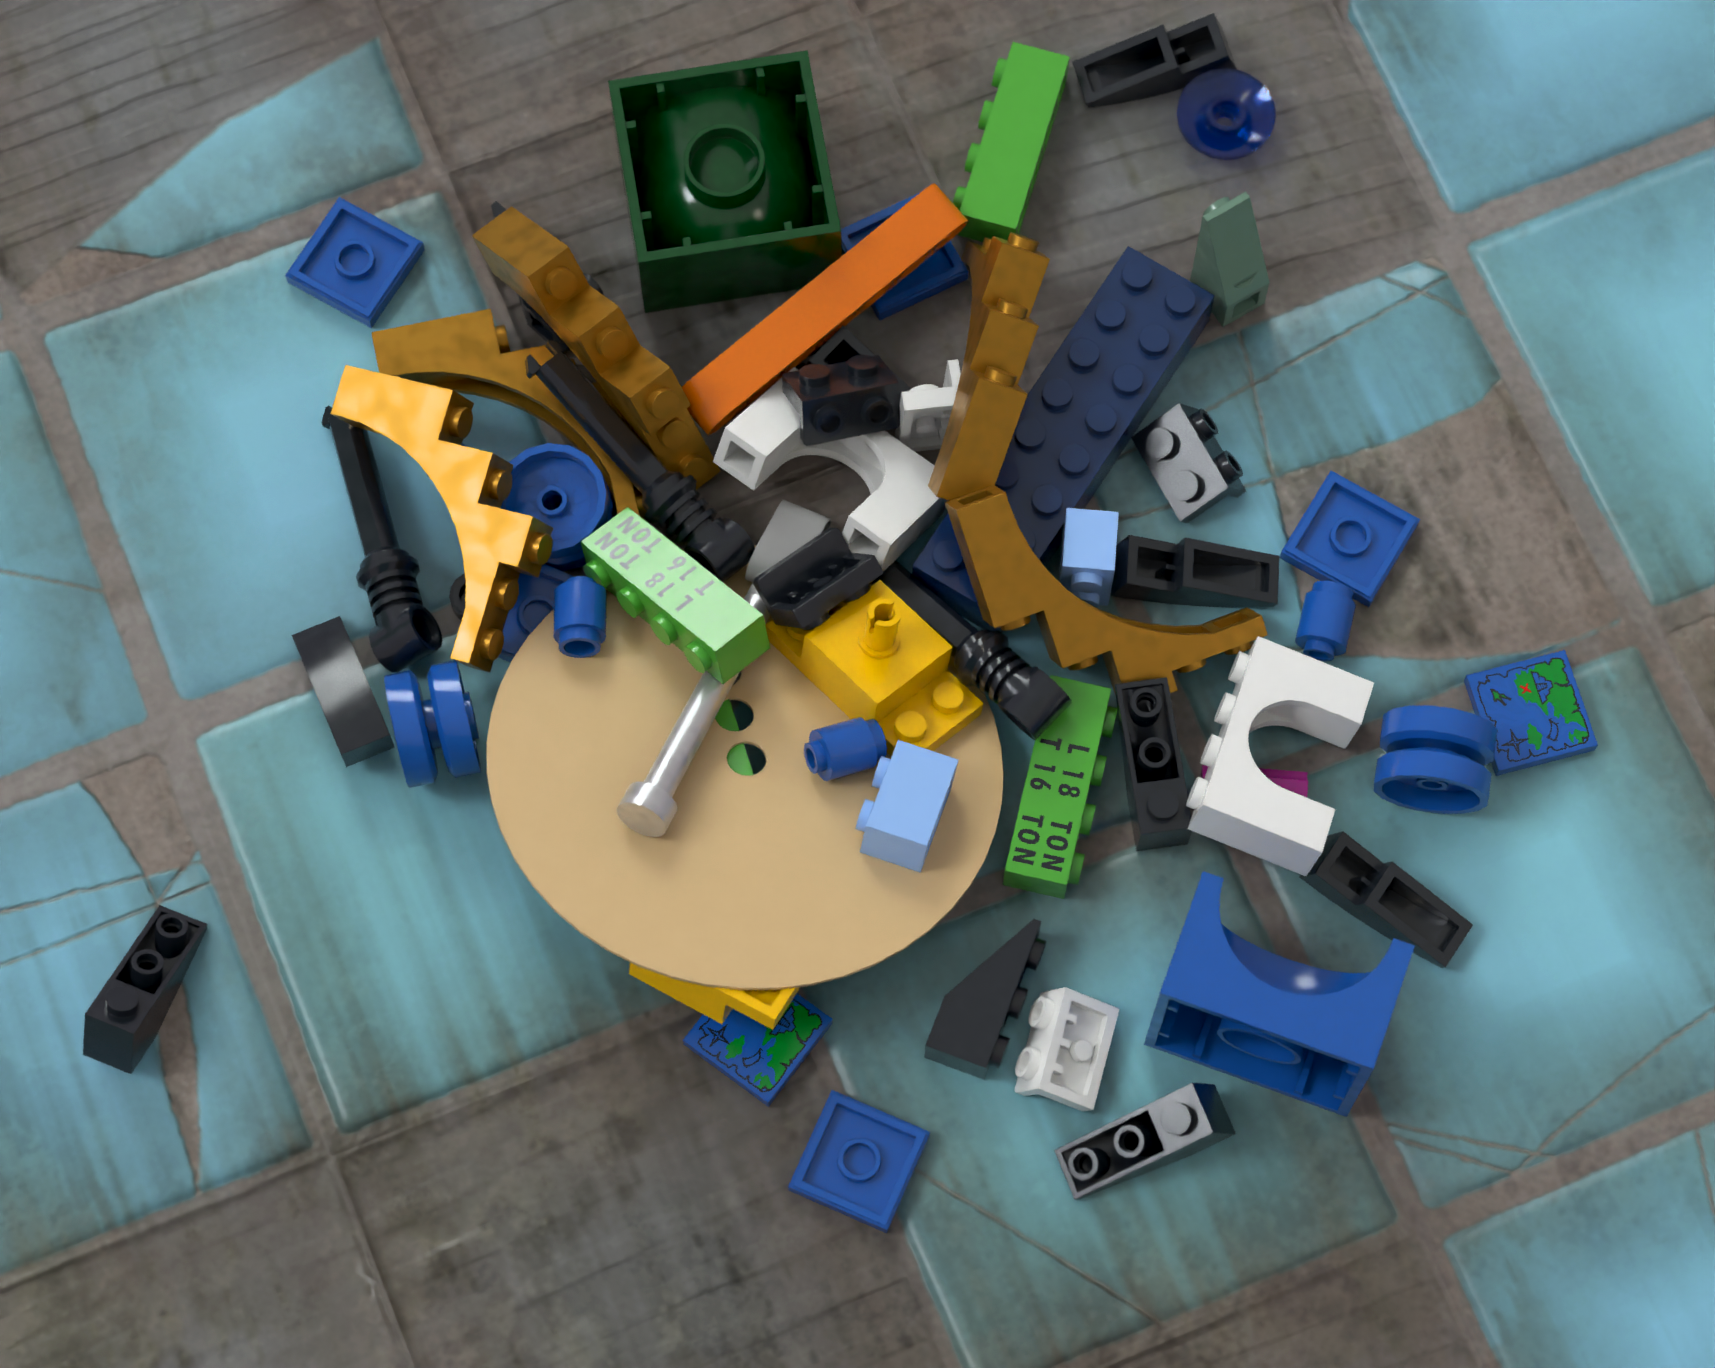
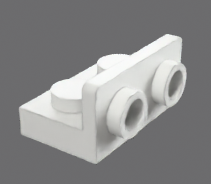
[895,359,961,452]
[1014,987,1120,1112]

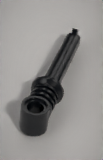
[525,340,755,583]
[321,405,443,673]
[869,560,1072,740]

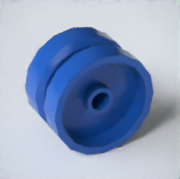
[501,443,617,572]
[384,660,481,788]
[1373,705,1498,814]

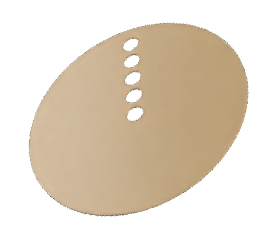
[486,545,1004,990]

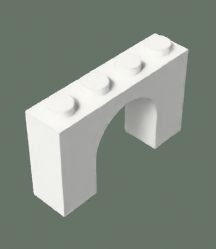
[713,367,949,578]
[1186,636,1374,876]

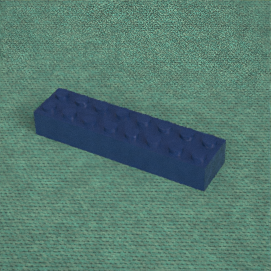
[912,246,1215,632]

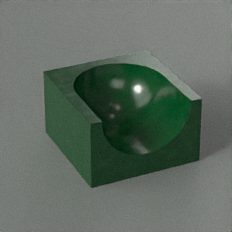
[608,50,841,313]

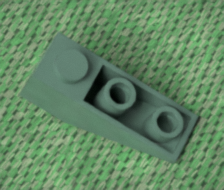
[1190,191,1270,327]

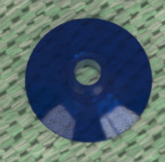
[1177,68,1276,160]

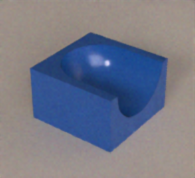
[1144,871,1415,1117]

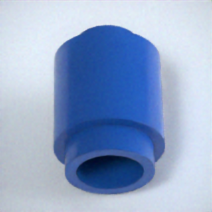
[553,576,607,658]
[1295,581,1356,661]
[804,717,887,781]

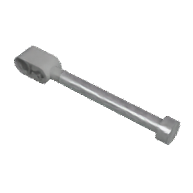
[617,499,831,837]

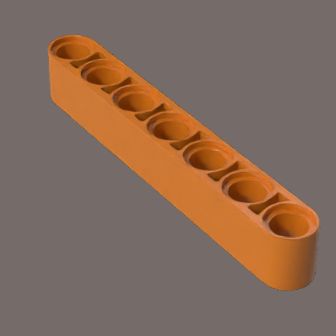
[682,183,968,436]

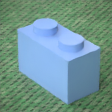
[1059,508,1119,608]
[855,740,958,873]

